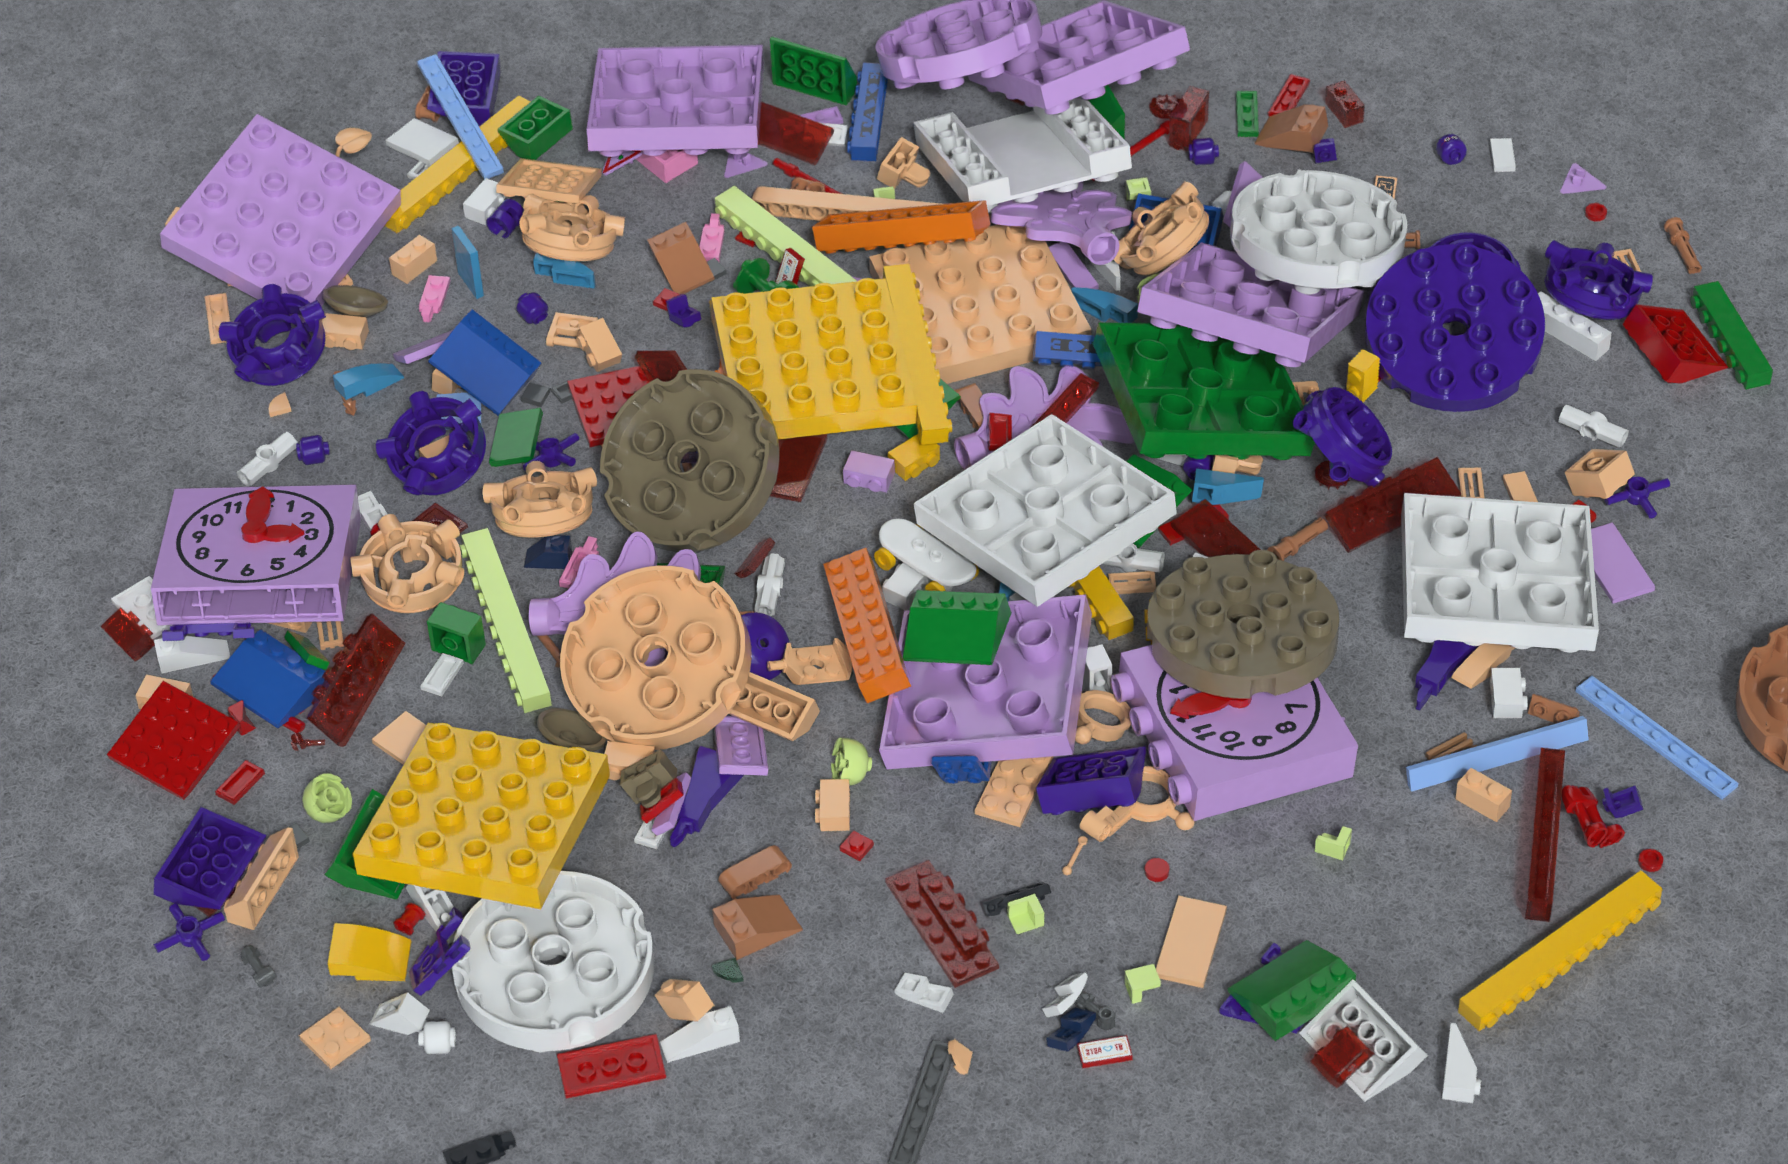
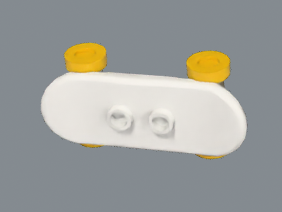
[874,519,979,591]

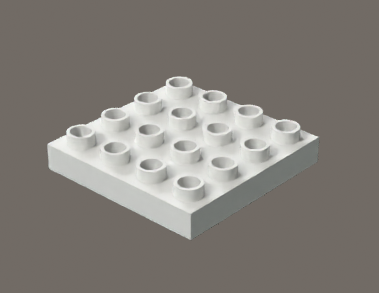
[914,414,1177,607]
[1401,493,1599,653]

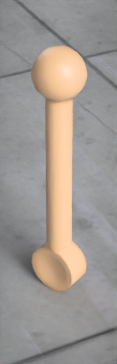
[1062,836,1088,875]

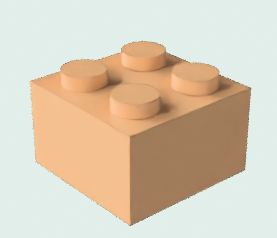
[1565,449,1635,499]

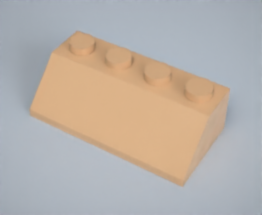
[729,672,820,741]
[224,827,299,930]

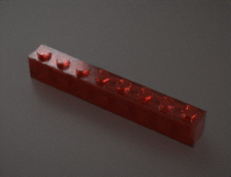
[1525,748,1565,922]

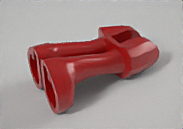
[1561,785,1625,848]

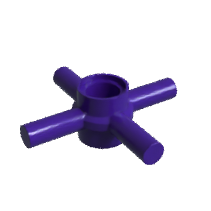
[523,433,579,471]
[1604,476,1670,519]
[153,904,225,961]

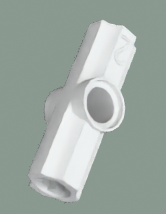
[1559,405,1629,448]
[237,432,298,487]
[1102,543,1165,573]
[755,553,785,616]

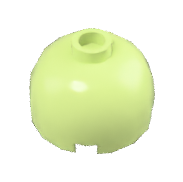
[831,738,872,786]
[302,773,352,823]

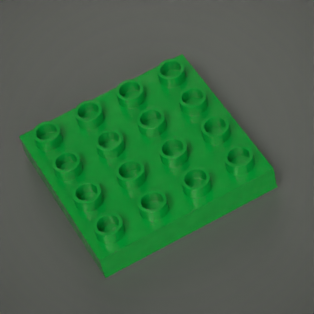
[1093,322,1315,460]

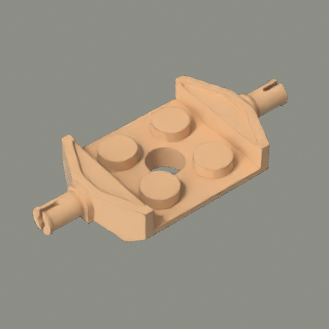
[767,638,853,685]

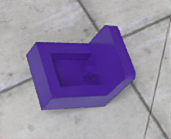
[1314,138,1337,163]
[666,294,701,327]
[1602,786,1643,818]

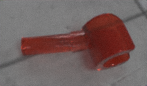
[291,733,325,751]

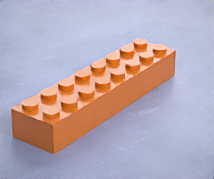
[812,200,990,254]
[823,548,911,703]

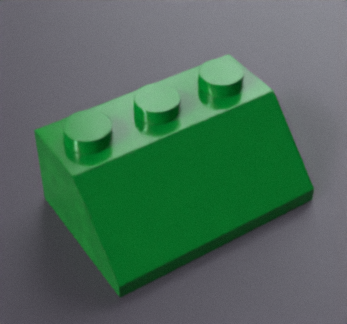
[1087,85,1125,140]
[498,95,573,160]

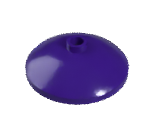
[741,612,790,680]

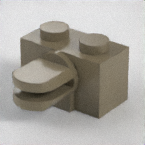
[620,749,677,808]

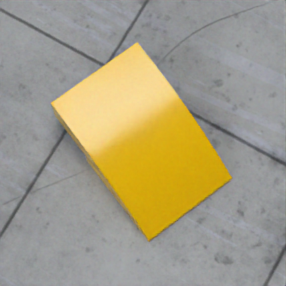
[327,923,412,981]

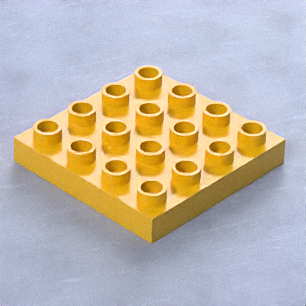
[711,278,917,439]
[353,723,610,909]

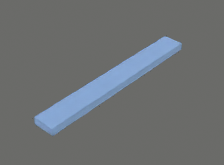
[417,54,504,179]
[1575,676,1739,800]
[1406,716,1589,792]

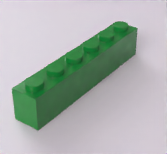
[1690,281,1773,390]

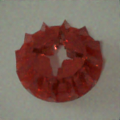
[1150,93,1183,119]
[1315,460,1351,490]

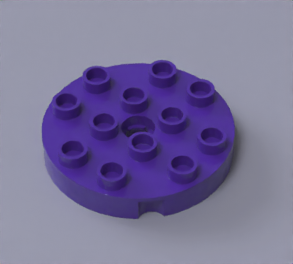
[1365,244,1545,412]

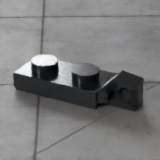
[981,882,1051,917]
[443,1132,516,1164]

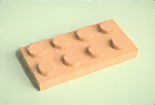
[975,756,1054,827]

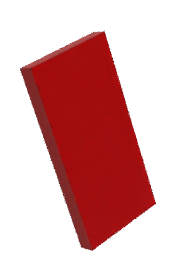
[557,1034,666,1098]

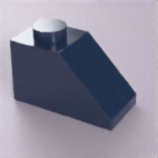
[524,535,572,569]

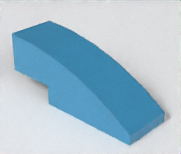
[533,253,596,289]
[1071,287,1138,323]
[333,363,404,400]

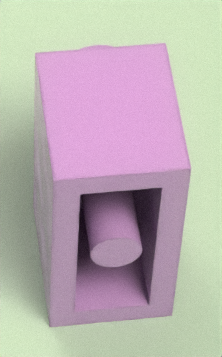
[843,451,895,492]

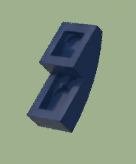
[1047,1008,1096,1052]

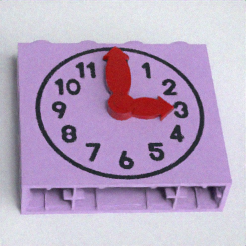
[151,485,361,625]
[1111,645,1358,821]

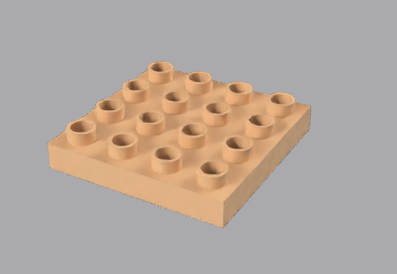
[869,224,1092,384]

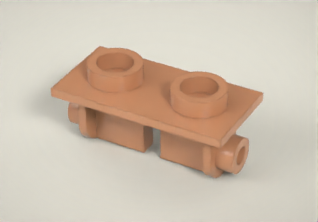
[1528,694,1580,723]

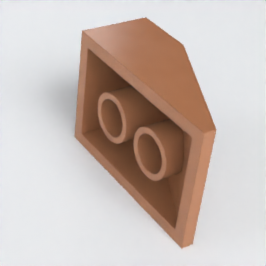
[1255,104,1328,153]
[647,222,715,294]
[712,895,803,960]

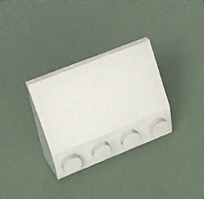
[1299,980,1428,1102]

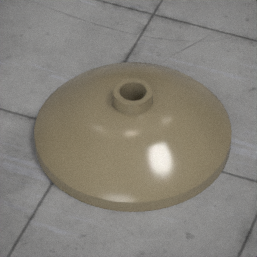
[322,285,388,317]
[537,708,606,752]

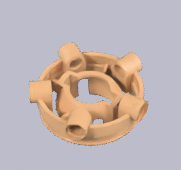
[1113,181,1209,276]
[520,194,625,261]
[483,461,597,538]
[350,514,464,614]

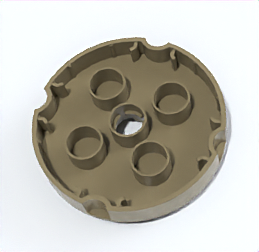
[600,369,779,552]
[1147,550,1339,699]

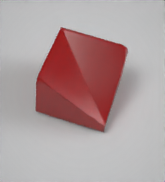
[227,700,256,736]

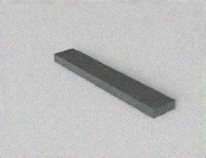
[888,1039,953,1164]

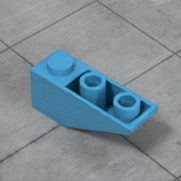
[1192,469,1264,505]

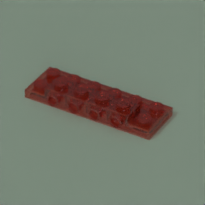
[1324,457,1461,553]
[306,613,406,747]
[885,860,999,988]

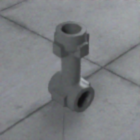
[240,946,277,988]
[1075,991,1115,1030]

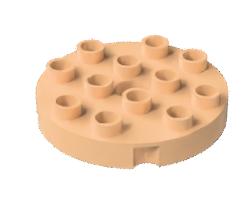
[560,566,752,750]

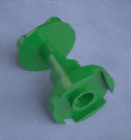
[733,258,799,294]

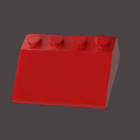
[1622,304,1728,384]

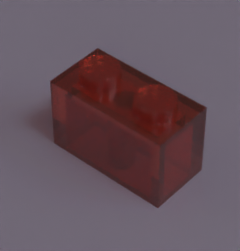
[1325,80,1365,128]
[101,607,155,662]
[1310,1026,1375,1088]

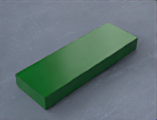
[1236,91,1259,137]
[284,630,330,670]

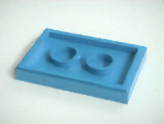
[451,226,484,299]

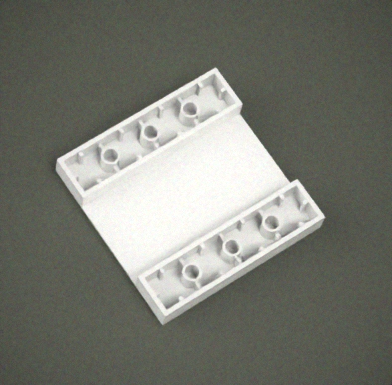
[913,96,1132,213]

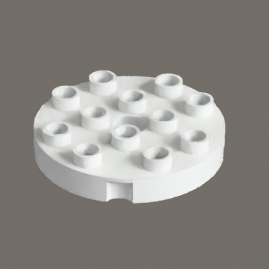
[1230,170,1407,294]
[452,871,654,1052]

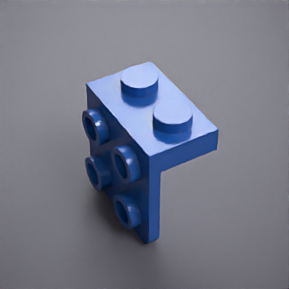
[931,756,992,784]

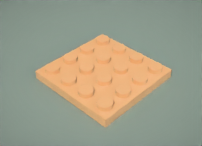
[496,158,601,205]

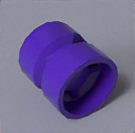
[486,199,524,239]

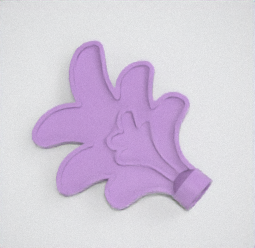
[990,181,1132,265]
[954,366,1134,470]
[529,532,701,667]

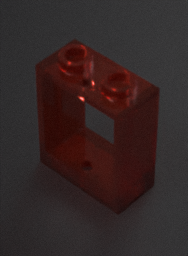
[1169,85,1209,151]

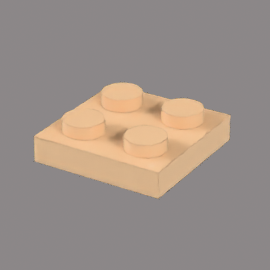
[299,1007,371,1069]

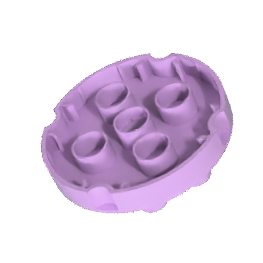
[875,0,1043,89]

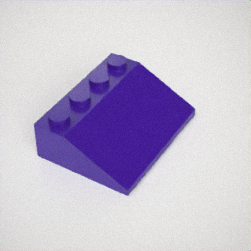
[427,51,501,127]
[1036,746,1146,815]
[154,807,266,910]

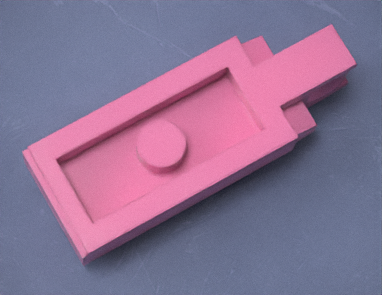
[699,213,725,262]
[419,275,450,322]
[559,536,599,589]

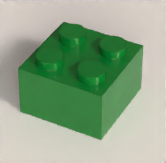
[427,602,486,664]

